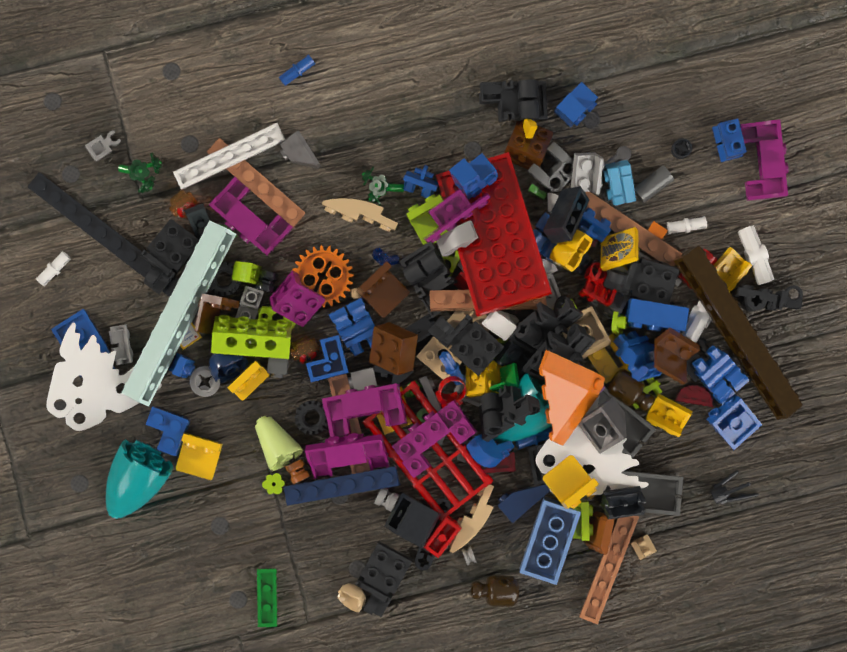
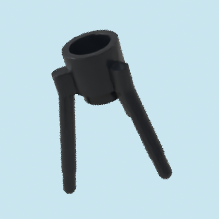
[710,470,759,505]

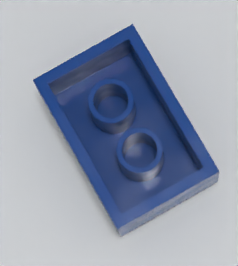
[625,299,689,333]

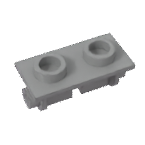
[109,324,133,365]

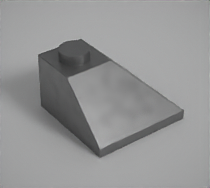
[280,130,321,169]
[578,397,627,454]

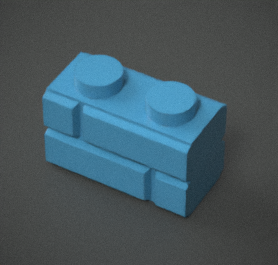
[603,160,636,206]

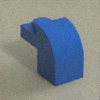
[466,434,514,468]

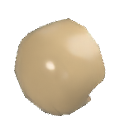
[338,583,366,612]

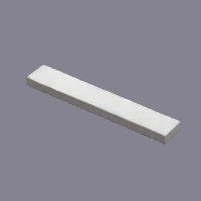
[173,123,285,190]

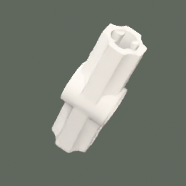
[738,225,774,285]
[682,301,712,343]

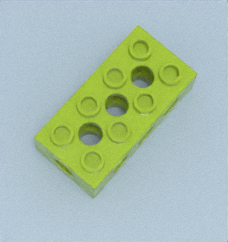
[211,315,292,359]

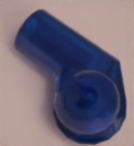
[372,248,400,266]

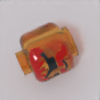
[169,190,198,219]
[290,336,319,364]

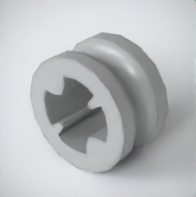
[462,546,476,566]

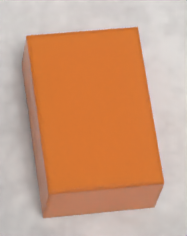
[648,221,668,240]

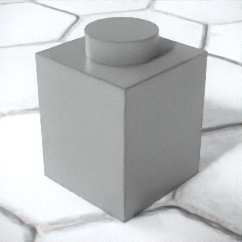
[348,368,377,391]

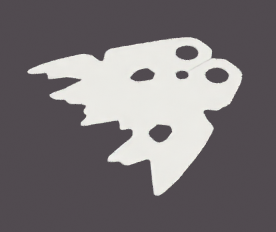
[47,323,162,431]
[536,396,649,495]

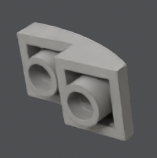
[437,221,478,257]
[235,286,264,329]

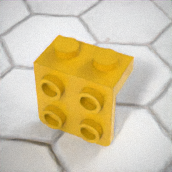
[542,455,599,509]

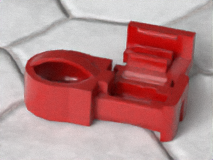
[578,262,617,307]

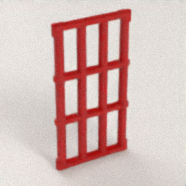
[362,380,494,522]

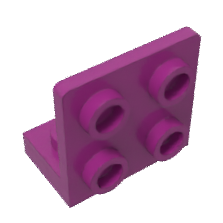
[270,270,325,327]

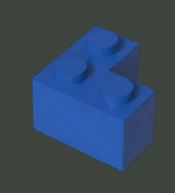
[554,82,598,128]
[449,153,498,200]
[306,335,349,382]
[145,406,191,456]

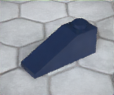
[497,484,550,523]

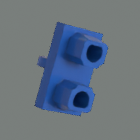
[403,165,438,198]
[578,208,611,243]

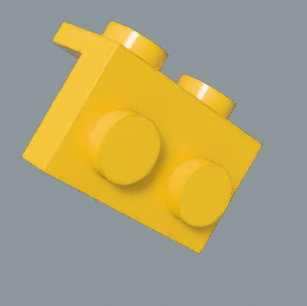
[714,247,752,292]
[645,393,692,437]

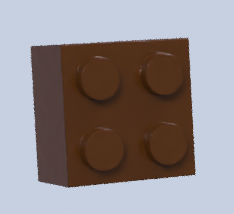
[369,322,418,375]

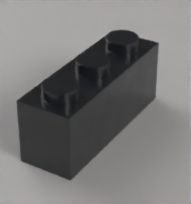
[543,186,589,244]

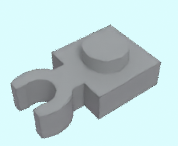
[85,131,121,162]

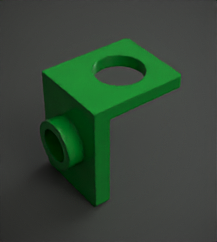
[490,363,519,392]

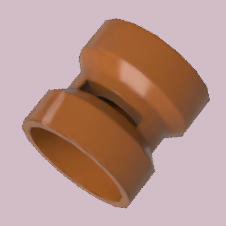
[285,459,310,484]

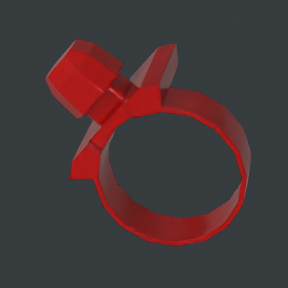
[435,376,466,408]

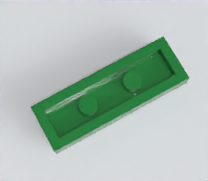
[257,568,278,627]

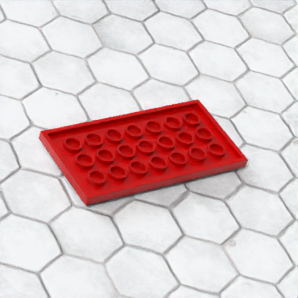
[436,152,552,317]

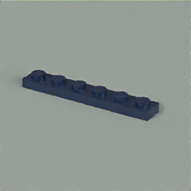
[284,466,400,506]

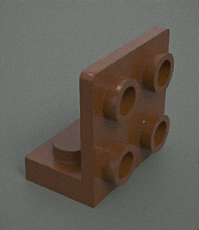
[504,121,554,169]
[356,261,410,318]
[194,293,240,335]
[654,328,700,385]

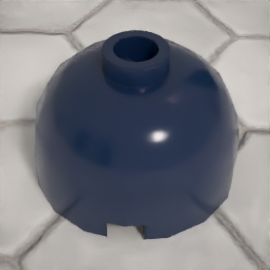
[209,353,248,383]

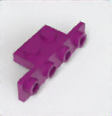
[424,189,490,243]

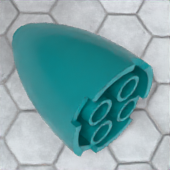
[494,373,552,443]
[105,440,174,519]

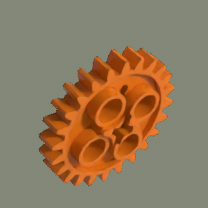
[292,245,354,308]

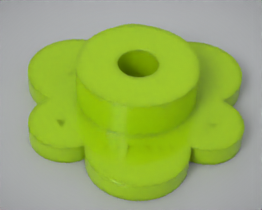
[262,473,285,494]

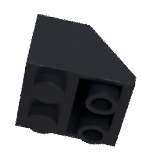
[384,493,441,548]

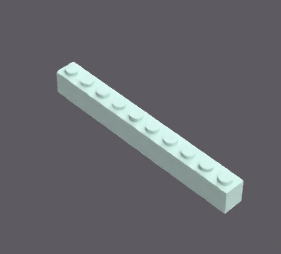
[122,220,236,406]

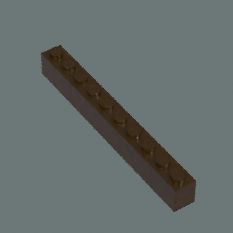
[674,245,803,420]

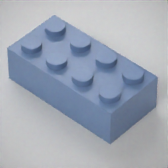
[520,496,581,585]

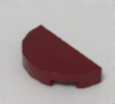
[674,385,713,407]

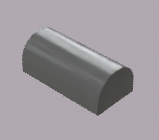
[634,165,674,204]

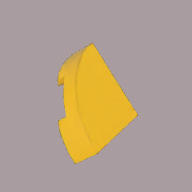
[522,119,538,138]

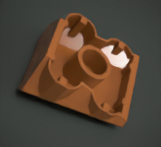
[583,511,615,555]

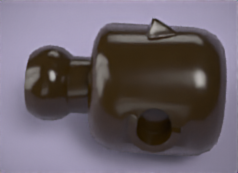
[607,369,655,411]
[471,575,519,607]

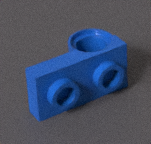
[169,353,195,378]

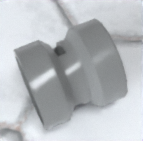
[374,488,399,512]

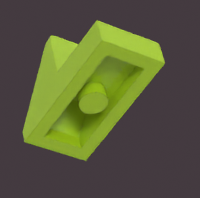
[232,261,261,285]

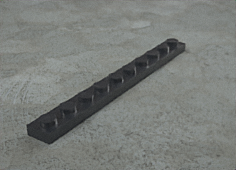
[28,172,179,297]

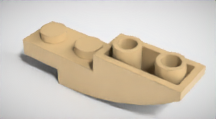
[322,198,398,232]
[449,484,494,553]

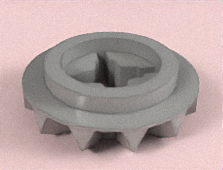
[190,366,220,397]

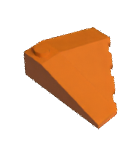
[539,350,605,446]

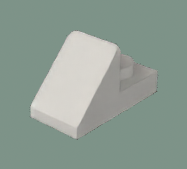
[482,310,519,340]

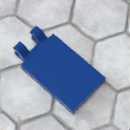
[51,309,116,378]

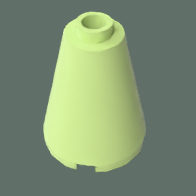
[255,416,303,471]

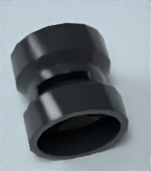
[671,138,692,159]
[255,269,279,293]

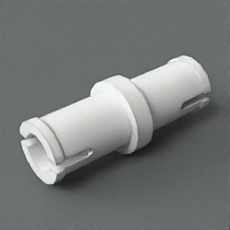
[667,216,707,234]
[36,251,71,287]

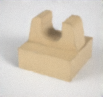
[630,534,657,560]

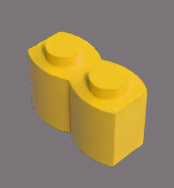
[549,229,593,272]

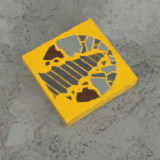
[601,227,638,271]

